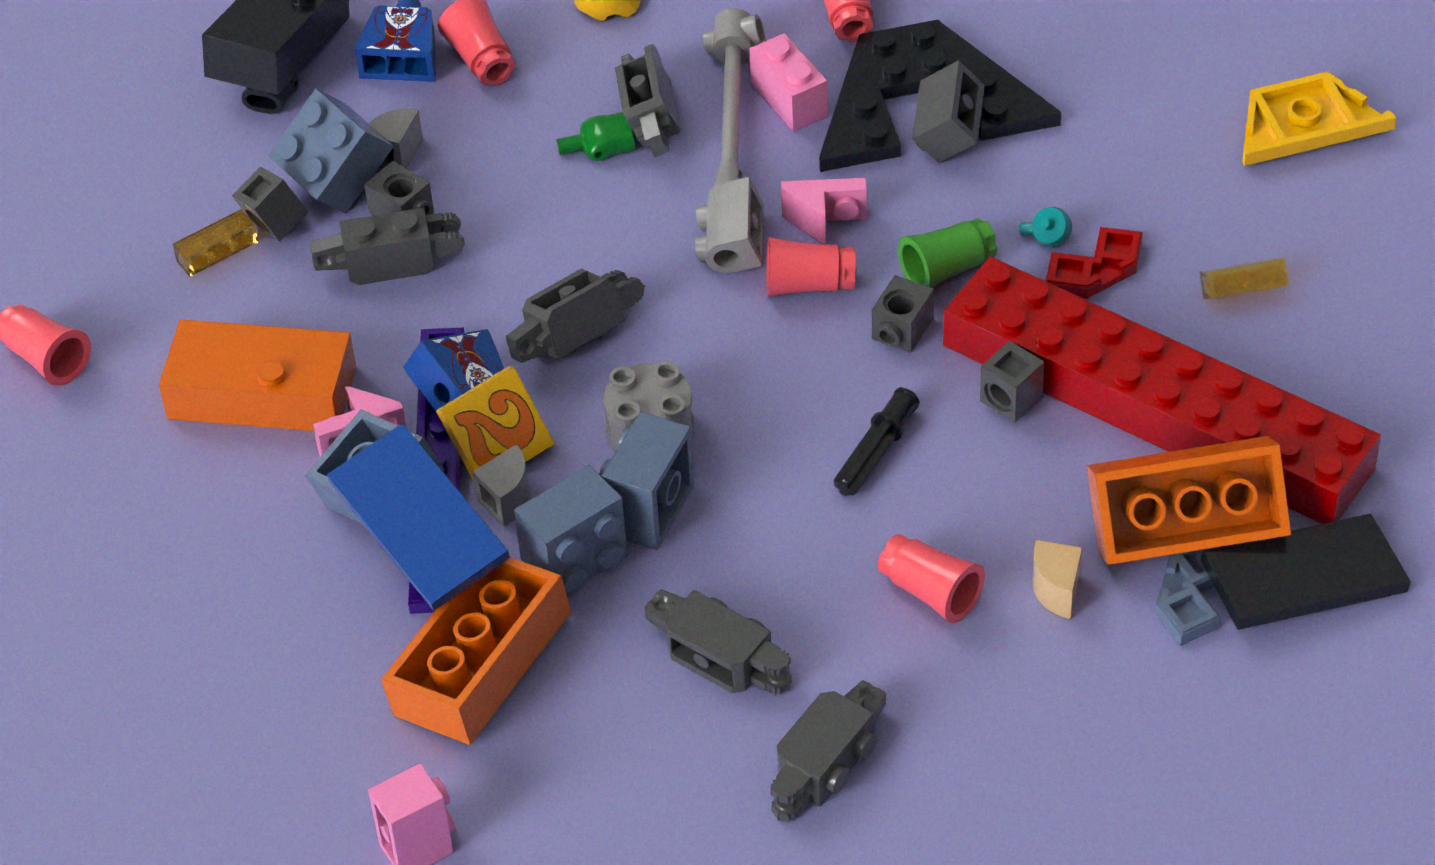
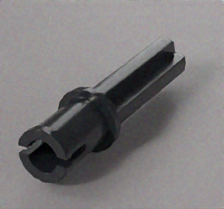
[834,387,920,496]

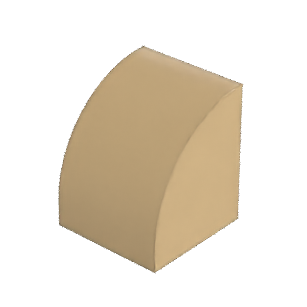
[1032,540,1082,619]

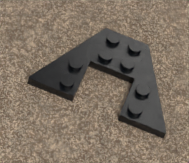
[819,19,1061,172]

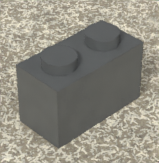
[912,60,985,163]

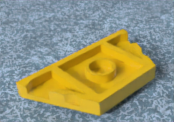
[1242,71,1396,166]

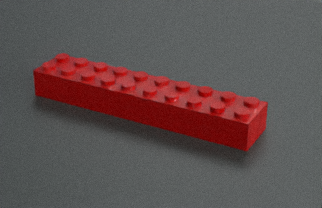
[943,256,1381,524]

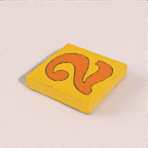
[436,366,555,481]

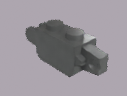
[615,44,681,157]
[310,207,465,285]
[506,268,645,363]
[645,589,792,695]
[771,680,886,822]

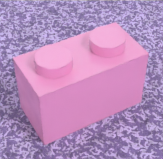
[749,33,828,132]
[368,763,455,865]

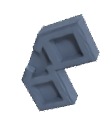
[1155,549,1221,646]

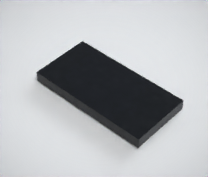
[1200,513,1411,630]

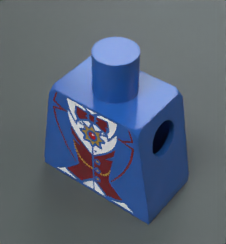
[355,0,436,82]
[403,329,504,411]

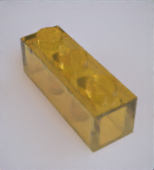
[173,209,258,277]
[1199,258,1289,299]

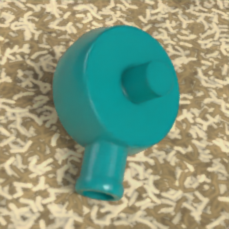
[1019,207,1072,247]

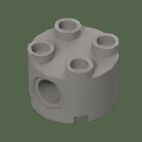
[603,361,694,452]

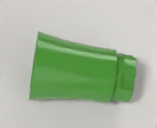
[898,218,998,288]

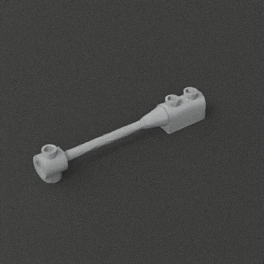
[695,8,766,273]

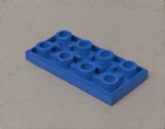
[327,423,510,611]

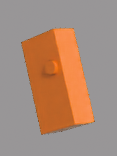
[159,319,356,431]
[1086,436,1291,565]
[381,557,572,745]

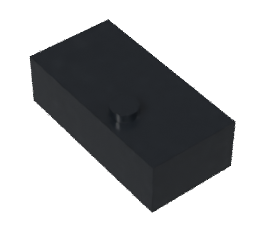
[202,0,349,95]

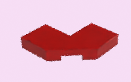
[1045,227,1143,299]

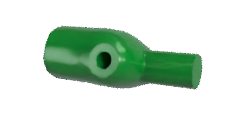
[556,112,635,161]

